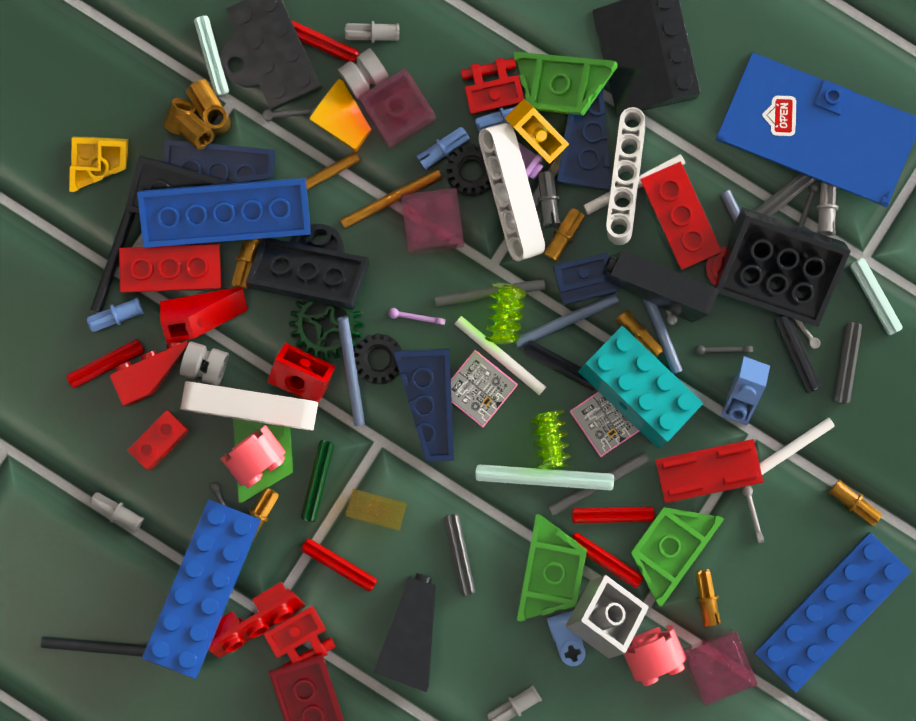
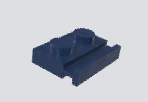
[553,252,617,305]

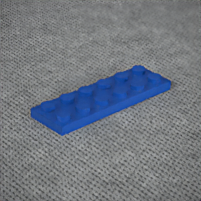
[137,178,311,248]
[142,499,261,679]
[754,532,911,693]

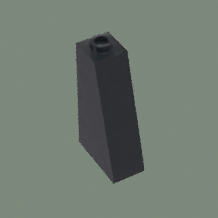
[604,250,720,323]
[373,573,436,692]

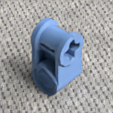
[547,610,586,666]

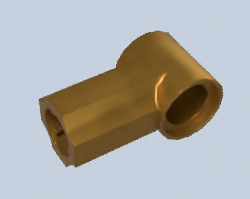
[185,79,231,135]
[163,98,215,150]

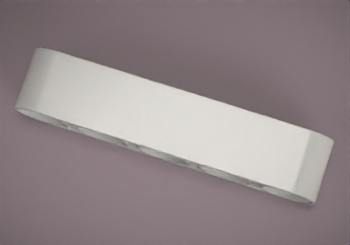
[606,107,645,245]
[479,123,545,261]
[180,381,318,431]

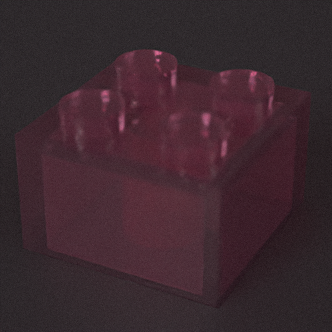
[358,68,436,149]
[401,188,464,254]
[683,629,758,706]

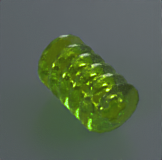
[485,283,526,344]
[530,410,572,469]

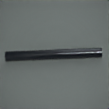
[90,210,136,313]
[41,637,147,657]

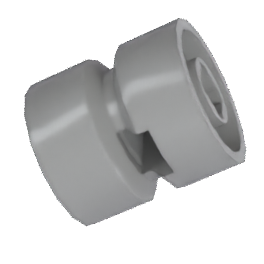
[337,48,389,99]
[180,341,229,386]

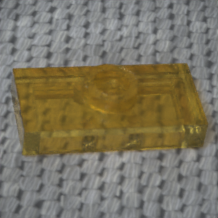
[346,489,407,530]

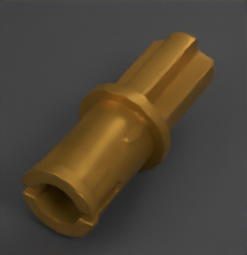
[543,208,585,262]
[232,238,262,289]
[615,309,663,357]
[829,480,882,526]
[248,488,279,541]
[695,569,721,627]

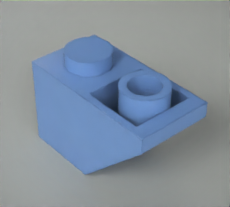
[721,356,770,425]

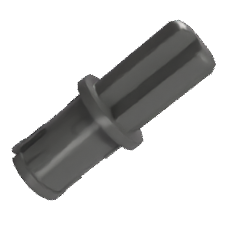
[538,171,560,227]

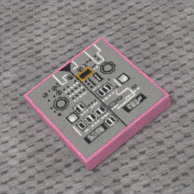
[451,350,518,428]
[569,392,639,457]

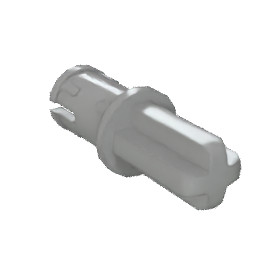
[345,21,399,43]
[816,182,838,236]
[89,492,144,533]
[487,685,542,721]

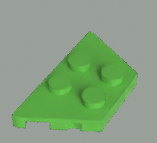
[513,52,617,115]
[233,418,294,503]
[630,507,724,607]
[517,514,587,621]

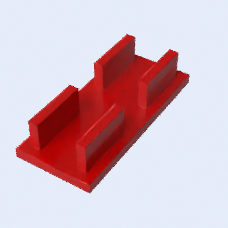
[640,161,722,270]
[119,244,221,293]
[655,439,764,504]
[209,582,306,658]

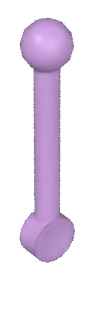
[388,308,446,325]

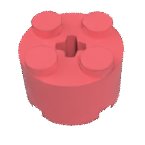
[220,425,286,488]
[623,625,686,686]

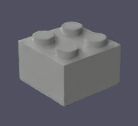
[565,575,649,659]

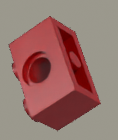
[267,342,336,404]
[127,410,191,470]

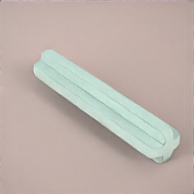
[194,16,229,96]
[850,258,902,335]

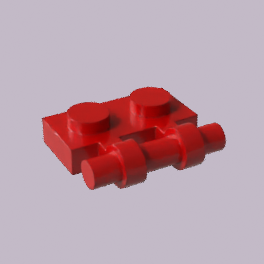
[460,58,524,116]
[263,605,336,666]

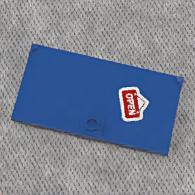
[716,53,916,208]

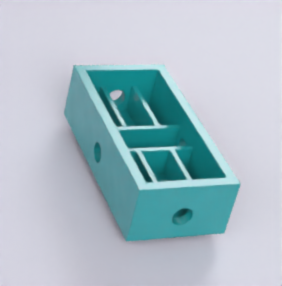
[578,326,703,449]

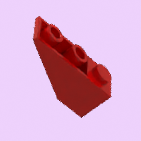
[160,287,248,343]
[110,341,189,407]

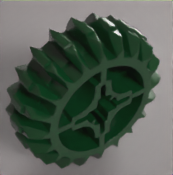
[289,300,364,362]

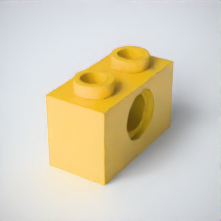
[505,99,569,164]

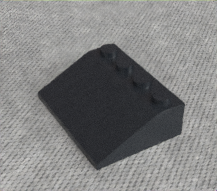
[592,0,701,116]
[715,207,851,327]

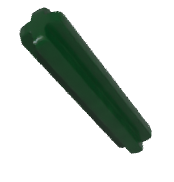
[301,440,334,522]

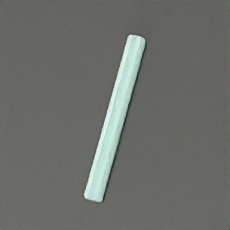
[475,464,614,490]

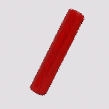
[292,20,359,63]
[66,339,145,388]
[572,507,655,523]
[571,532,643,588]
[301,538,377,592]

